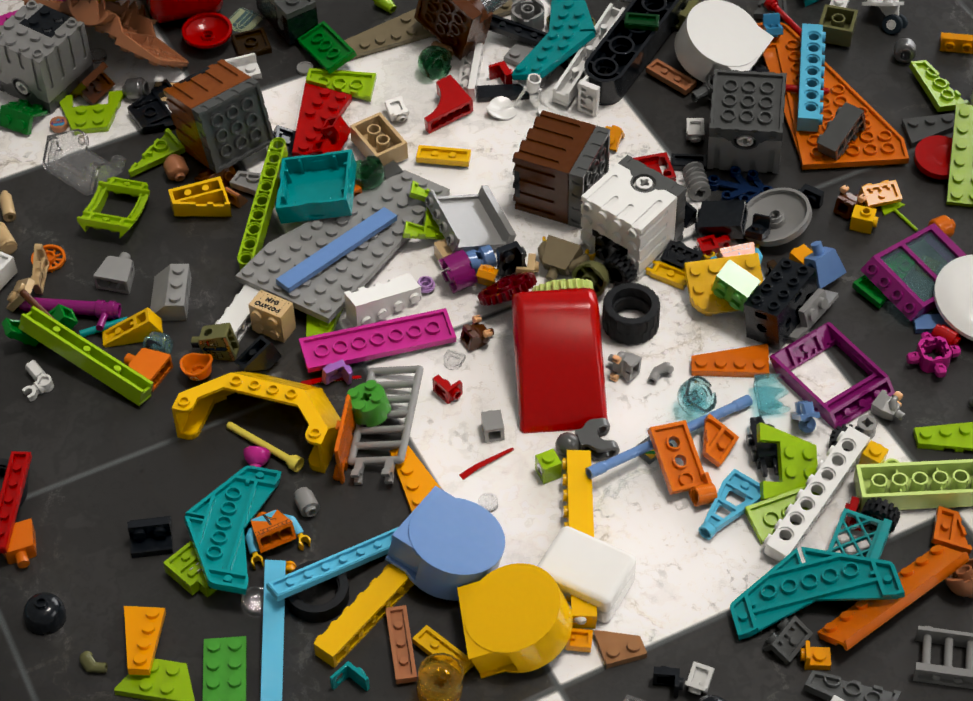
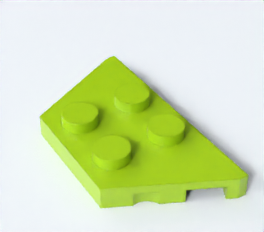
[114,658,195,701]

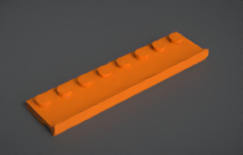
[817,544,969,650]

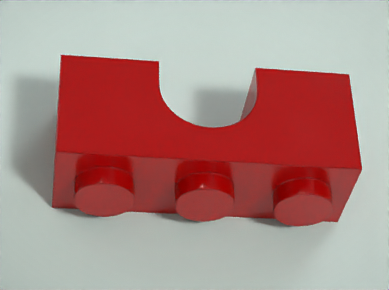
[308,115,350,155]

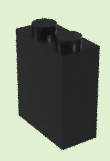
[695,200,748,239]

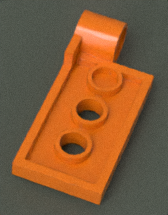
[647,420,717,506]

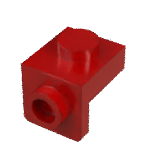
[488,61,513,84]
[845,496,866,531]

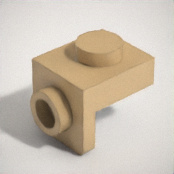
[516,253,539,275]

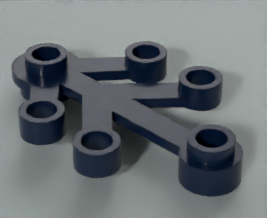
[707,166,774,204]

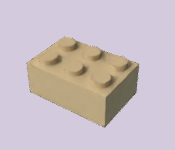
[350,112,408,172]

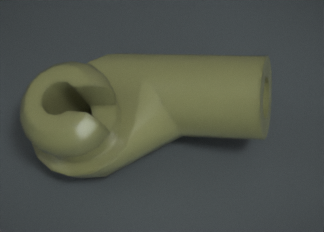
[79,651,108,673]

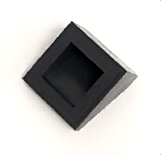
[684,201,697,228]

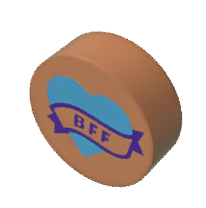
[50,116,68,133]

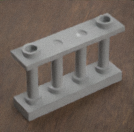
[913,626,973,689]

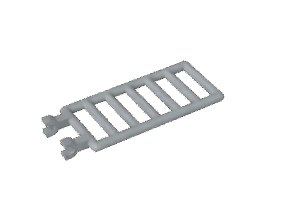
[347,365,424,485]

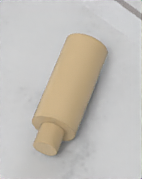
[0,190,16,222]

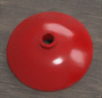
[182,12,233,49]

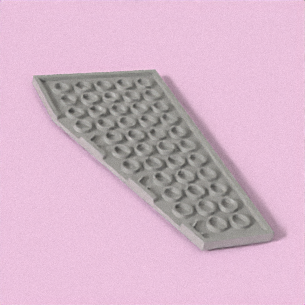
[235,170,450,324]

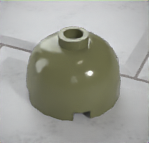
[571,260,610,297]

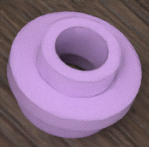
[417,276,435,293]

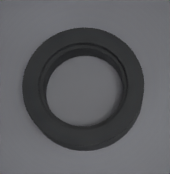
[287,560,349,623]

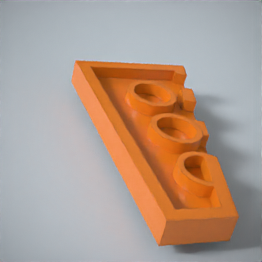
[691,344,769,378]

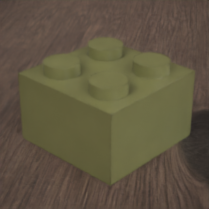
[819,4,858,47]

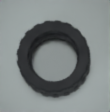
[602,283,660,345]

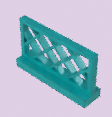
[827,508,892,559]

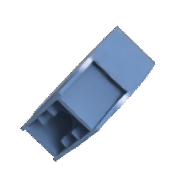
[385,486,505,601]

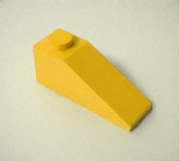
[102,307,163,348]

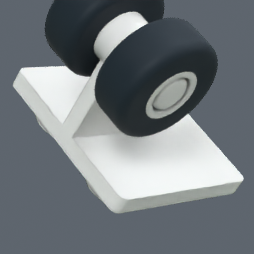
[862,0,908,35]

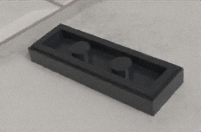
[477,84,530,102]

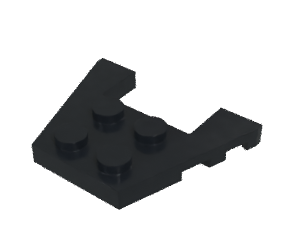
[127,79,176,133]

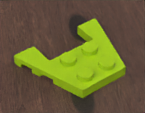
[59,90,125,134]
[402,181,445,240]
[756,423,818,501]

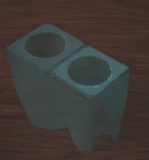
[753,373,790,416]

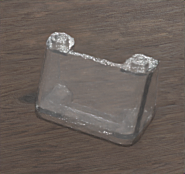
[43,129,127,196]

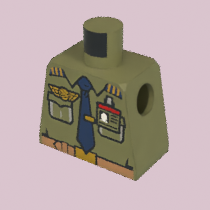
[191,323,240,361]

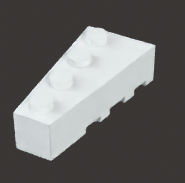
[344,273,422,327]

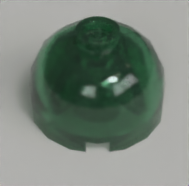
[418,45,452,80]
[355,156,385,191]

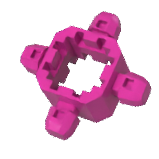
[906,332,961,378]

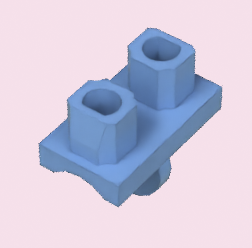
[791,400,820,433]

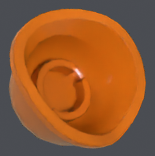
[179,353,213,381]

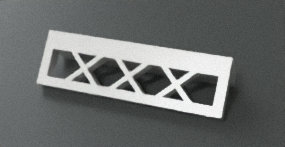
[457,43,483,102]

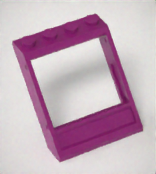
[769,322,895,430]

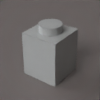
[481,409,505,443]

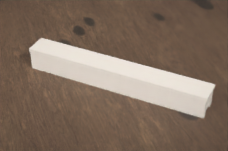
[552,3,625,107]

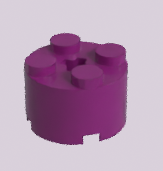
[438,250,478,294]

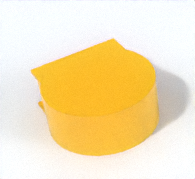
[457,563,573,679]

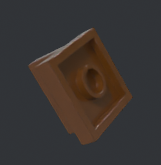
[70,62,115,105]

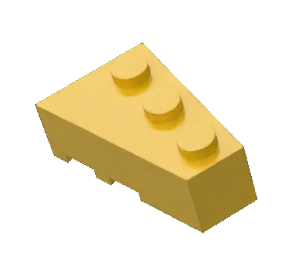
[168,176,232,217]

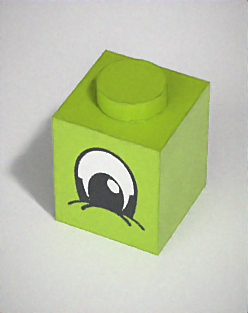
[535,449,562,484]

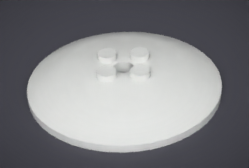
[933,254,973,341]

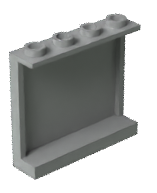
[425,185,516,253]

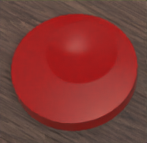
[914,135,952,180]

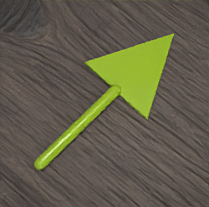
[881,202,918,231]

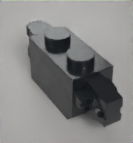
[746,416,779,477]

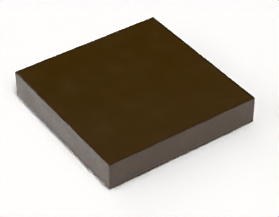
[231,27,272,56]

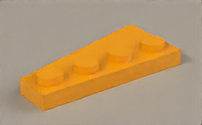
[389,445,441,513]
[124,606,166,676]

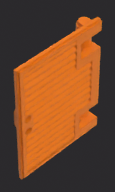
[333,394,356,484]

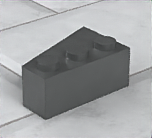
[816,102,866,160]

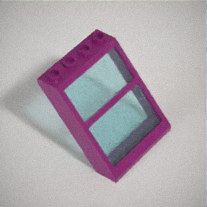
[861,223,967,321]

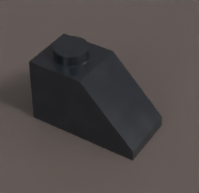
[234,335,282,372]

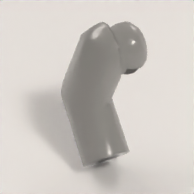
[647,362,674,384]

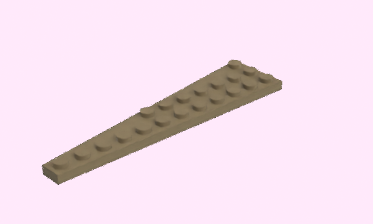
[344,0,513,60]

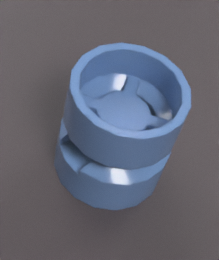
[465,245,497,274]

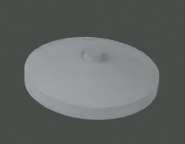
[744,188,812,247]

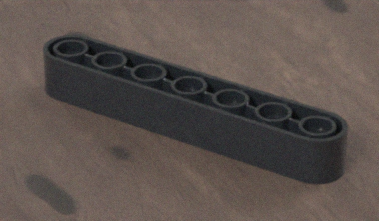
[584,0,691,106]

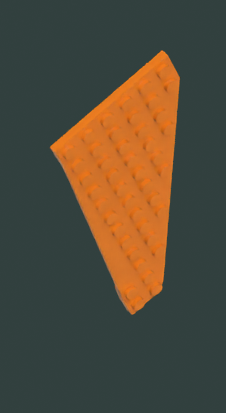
[757,22,909,170]

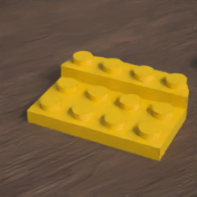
[684,253,763,316]

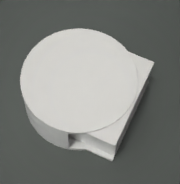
[674,0,774,83]

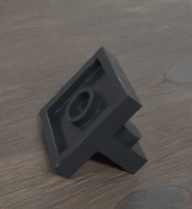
[127,516,173,558]

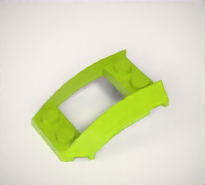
[77,177,150,238]

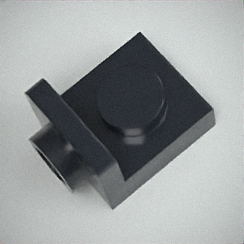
[798,183,824,208]
[745,213,771,241]

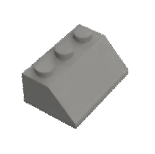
[150,264,192,321]

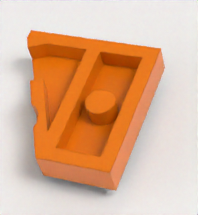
[702,413,739,467]
[931,506,972,554]

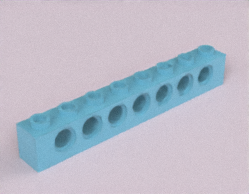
[797,23,826,132]

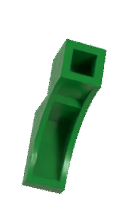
[2,304,78,347]

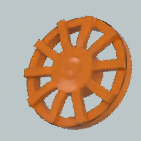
[31,244,66,273]

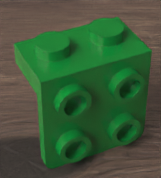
[0,99,48,135]

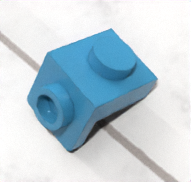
[763,13,783,37]

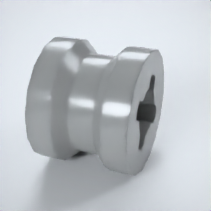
[857,415,877,439]

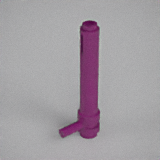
[19,297,122,331]

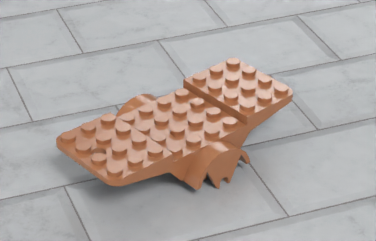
[22,0,189,69]

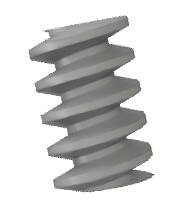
[682,161,711,201]

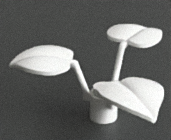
[486,73,568,120]

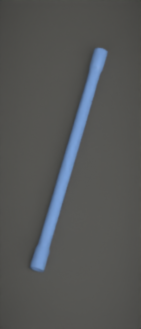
[585,395,753,479]

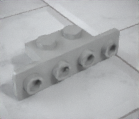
[788,288,839,341]

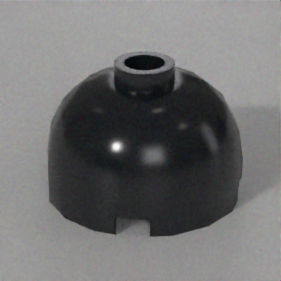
[23,592,66,635]

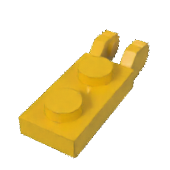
[645,260,687,290]

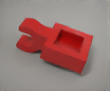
[696,234,730,255]

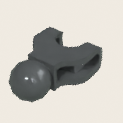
[555,418,620,461]

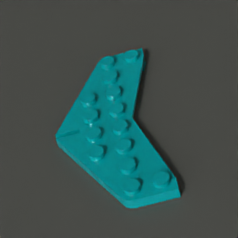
[512,0,597,80]
[184,466,282,595]
[730,547,905,640]

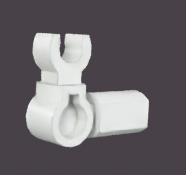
[22,360,54,402]

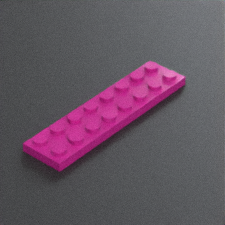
[299,308,456,373]

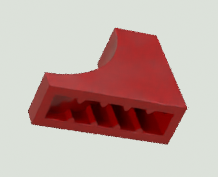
[424,75,473,134]

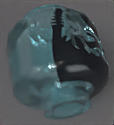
[143,331,173,354]

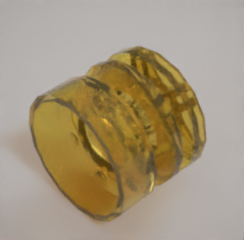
[417,653,464,701]

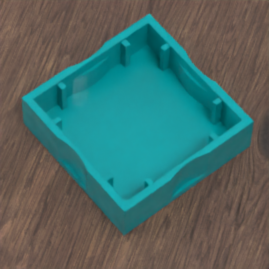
[275,149,357,224]

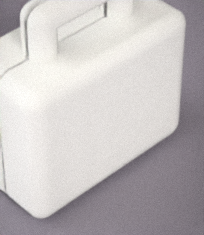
[537,526,636,625]

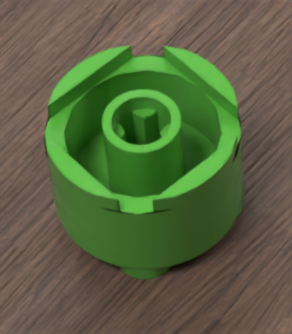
[347,380,391,427]

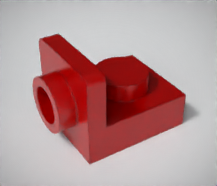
[432,374,463,404]

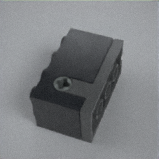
[256,0,318,45]

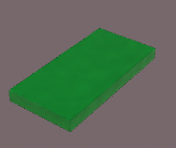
[297,21,357,74]

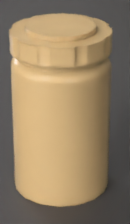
[0,222,18,255]

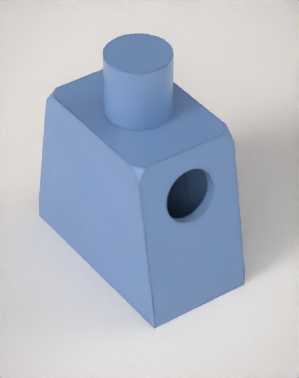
[804,241,847,289]

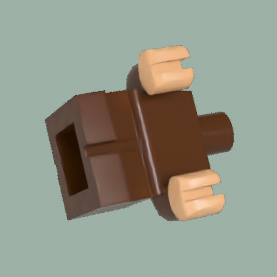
[833,185,867,220]
[460,315,494,351]

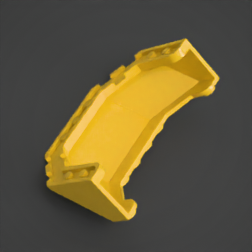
[171,371,341,473]

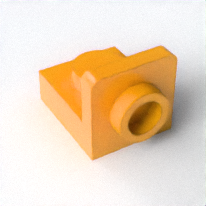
[800,640,831,670]

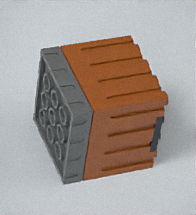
[163,59,275,174]

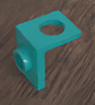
[330,661,370,691]

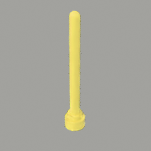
[226,422,304,472]

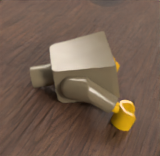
[537,235,596,281]

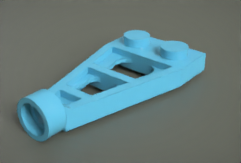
[698,469,761,540]

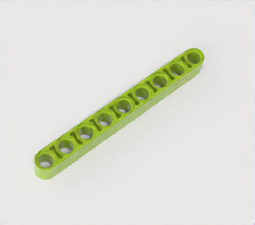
[237,137,288,270]

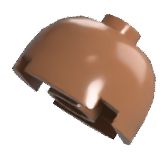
[945,558,973,598]

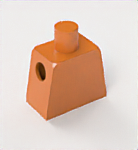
[124,348,173,392]
[3,518,37,568]

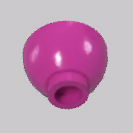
[243,446,271,467]

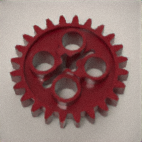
[477,272,537,306]

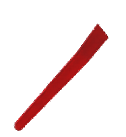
[301,375,362,385]
[459,448,514,480]

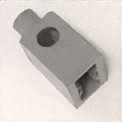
[93,252,135,294]

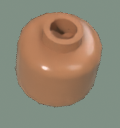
[163,154,189,182]

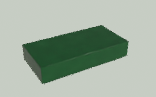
[624,12,660,31]

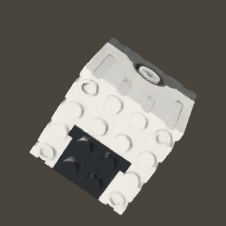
[580,155,687,281]

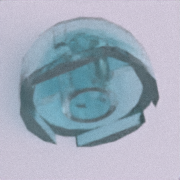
[677,376,717,416]

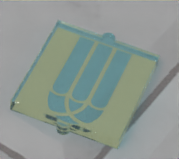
[229,7,263,32]

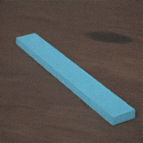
[266,527,398,602]
[260,560,286,701]

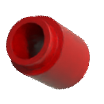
[931,324,961,346]

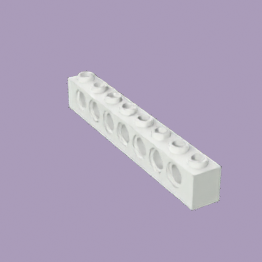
[763,426,870,562]

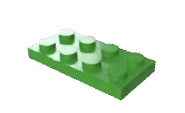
[203,636,247,701]

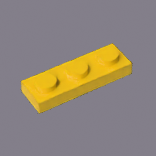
[416,145,471,167]
[412,625,474,679]

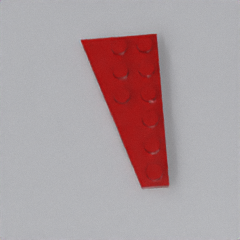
[292,83,352,157]

